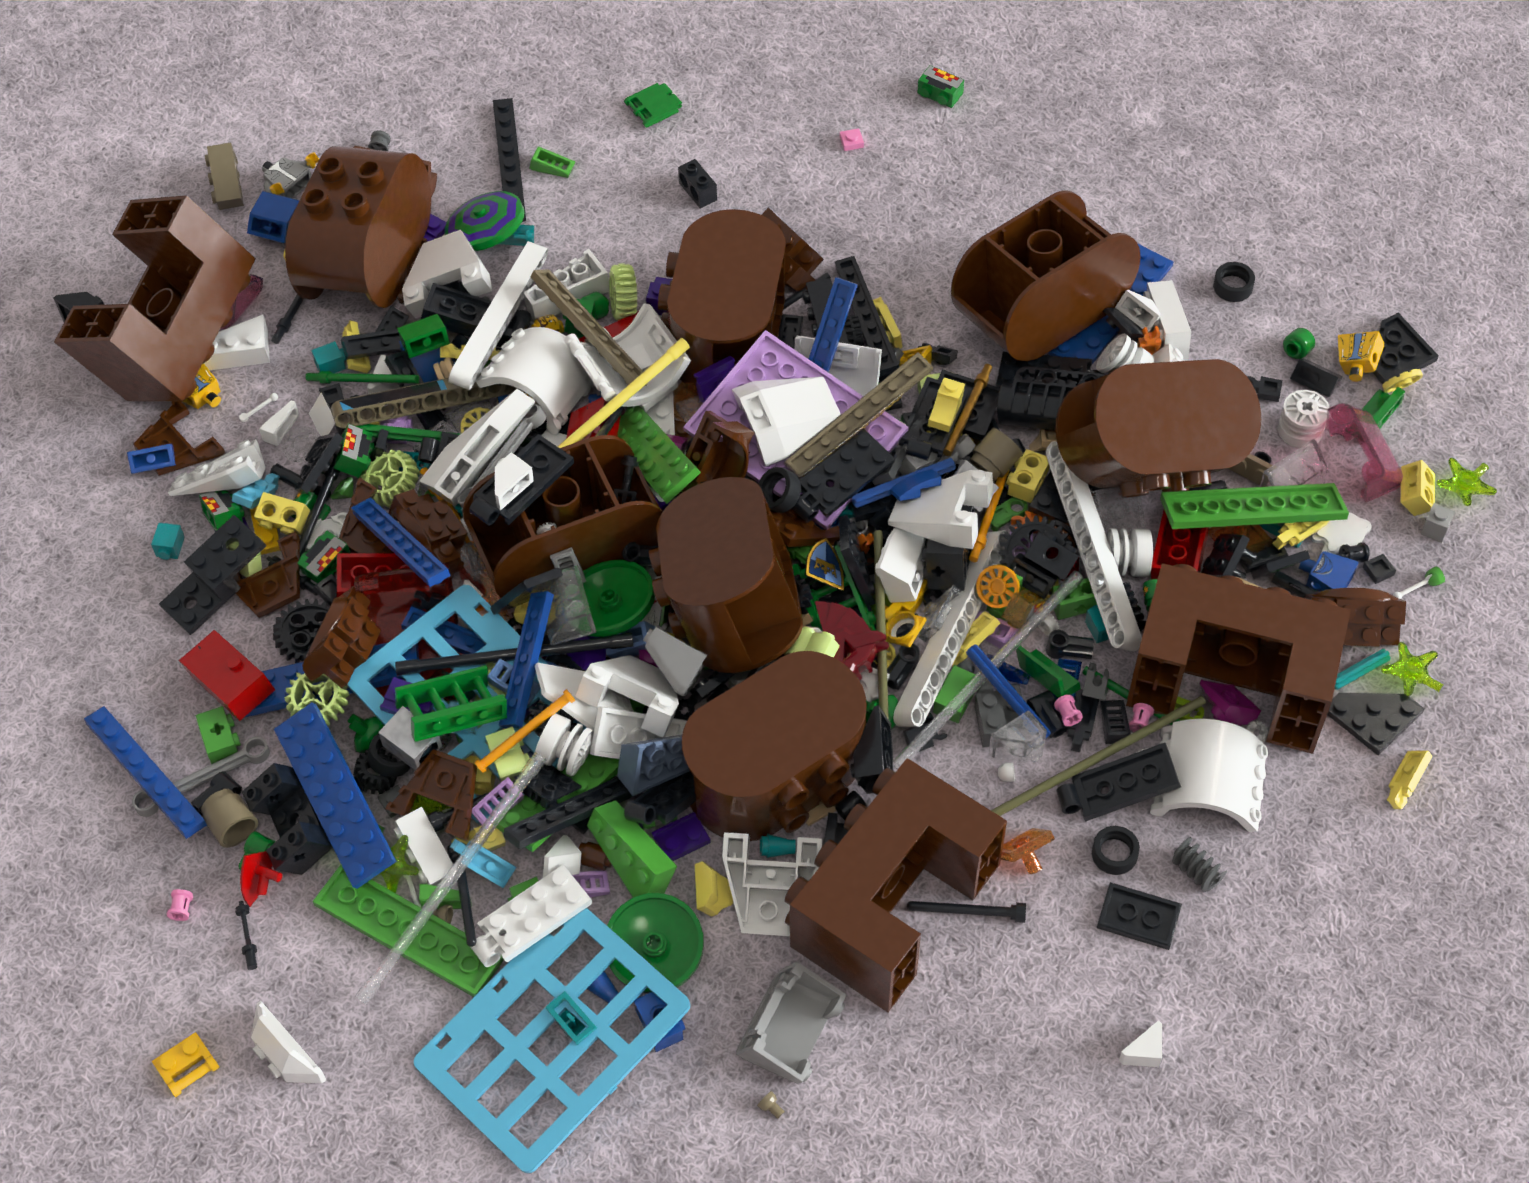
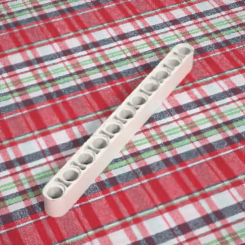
[448,241,548,390]
[1046,441,1142,651]
[893,530,1009,728]

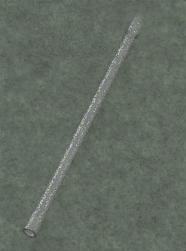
[893,571,1084,770]
[355,752,547,1005]

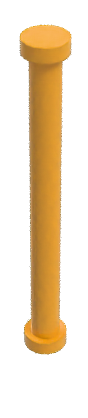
[474,689,575,773]

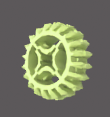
[609,263,638,320]
[361,449,420,508]
[284,672,350,726]

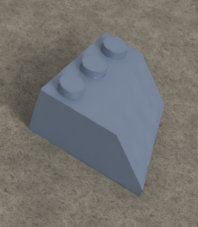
[617,735,690,796]

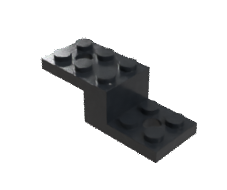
[159,515,266,635]

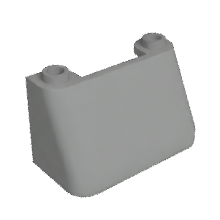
[643,623,707,697]
[736,962,847,1084]

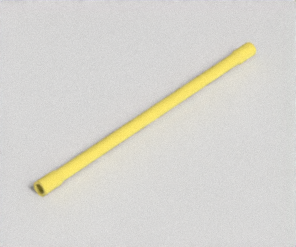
[557,338,690,448]

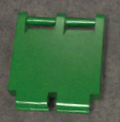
[624,83,682,128]

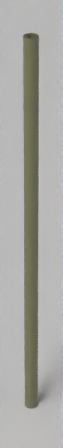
[873,530,889,719]
[991,696,1206,816]

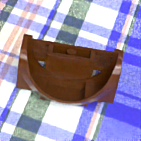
[762,208,824,291]
[677,411,754,496]
[388,489,476,586]
[302,586,381,688]
[1305,588,1406,647]

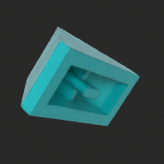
[545,991,597,1045]

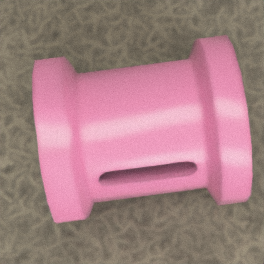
[1054,695,1083,727]
[1129,703,1154,732]
[167,889,193,921]

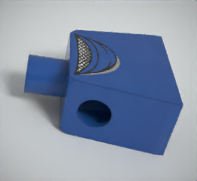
[1298,551,1359,590]

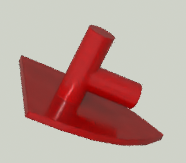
[240,851,283,907]

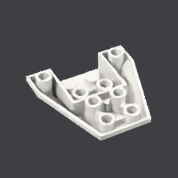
[732,377,841,467]
[168,439,266,496]
[534,663,633,730]

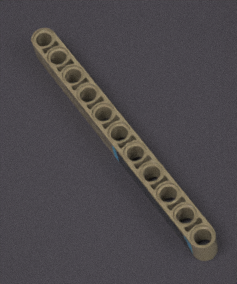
[331,373,523,429]

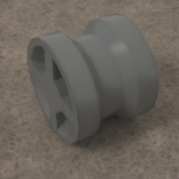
[368,130,391,151]

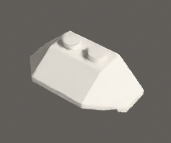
[251,1001,326,1083]

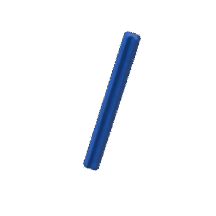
[851,458,956,508]
[966,644,1051,741]

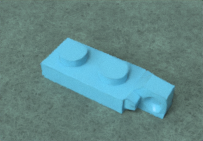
[232,473,280,509]
[450,839,517,888]

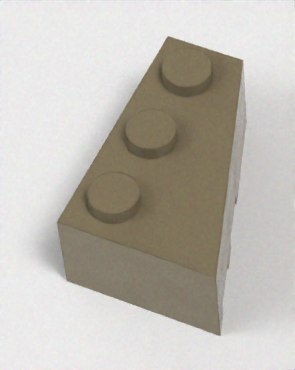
[205,142,244,210]

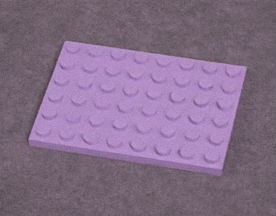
[683,330,908,530]

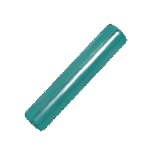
[1335,649,1391,690]

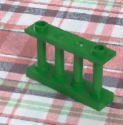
[793,545,876,631]
[395,665,507,742]

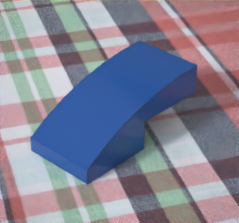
[890,469,941,501]

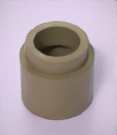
[969,428,1023,482]
[201,789,258,848]

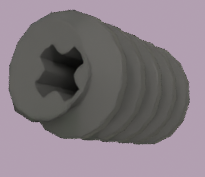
[1172,837,1227,892]

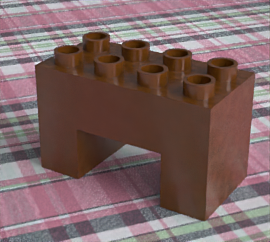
[54,195,256,401]
[1126,563,1351,754]
[784,758,1007,1013]

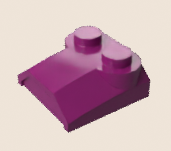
[1199,679,1261,726]

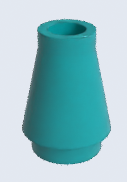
[760,834,796,858]

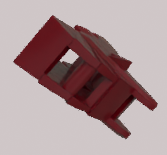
[815,601,889,681]

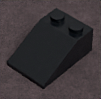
[850,705,894,794]

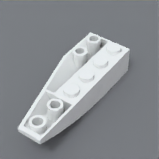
[419,389,535,507]
[875,527,926,603]

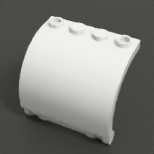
[564,304,691,407]
[476,327,594,435]
[794,335,882,397]
[1150,719,1268,832]

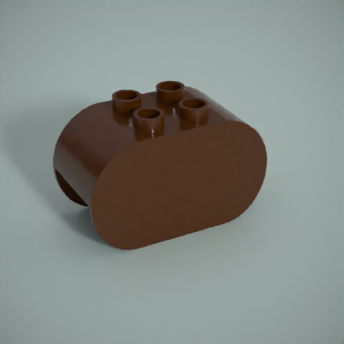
[285,146,431,308]
[951,190,1141,361]
[658,209,786,391]
[1056,359,1262,498]
[462,435,663,598]
[649,477,803,673]
[682,651,867,841]

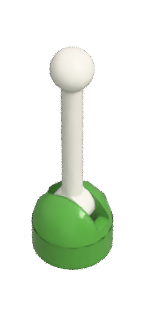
[1393,566,1445,598]

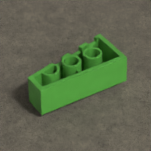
[587,800,677,898]

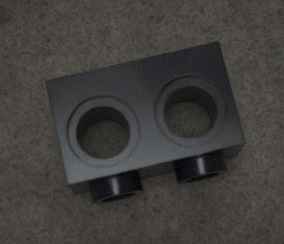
[678,159,717,209]

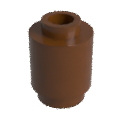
[578,841,612,871]

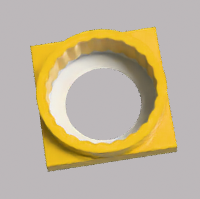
[886,611,926,648]

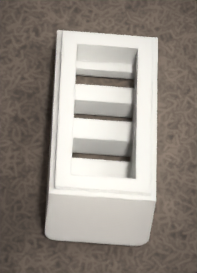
[259,400,299,446]

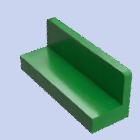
[1345,387,1405,445]
[1016,645,1081,698]

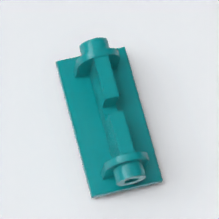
[499,225,535,246]

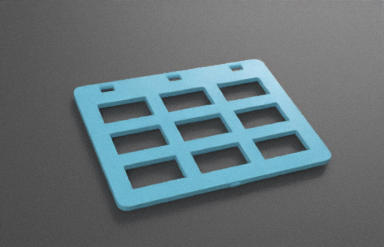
[347,585,587,825]
[414,908,690,1173]

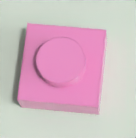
[840,128,864,151]

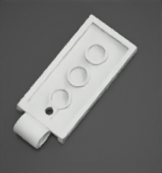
[589,706,687,759]
[471,865,592,967]

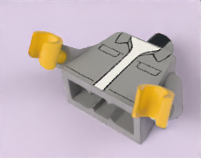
[262,152,319,199]

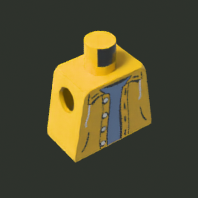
[1338,331,1384,382]
[183,364,221,409]

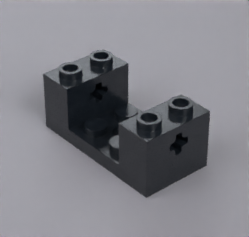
[922,505,974,591]
[242,763,333,875]

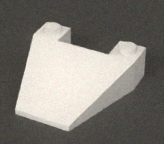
[402,230,492,319]
[888,470,993,549]
[575,655,679,738]
[722,832,823,936]

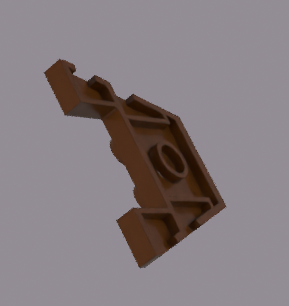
[133,401,226,476]
[339,478,404,553]
[770,509,840,547]
[233,532,300,618]
[385,749,477,841]

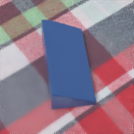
[127,444,176,474]

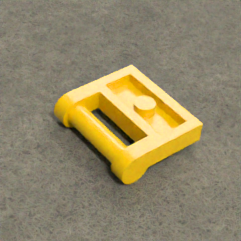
[151,1032,220,1098]

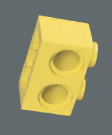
[1006,449,1050,503]
[1401,460,1435,516]
[254,492,310,535]

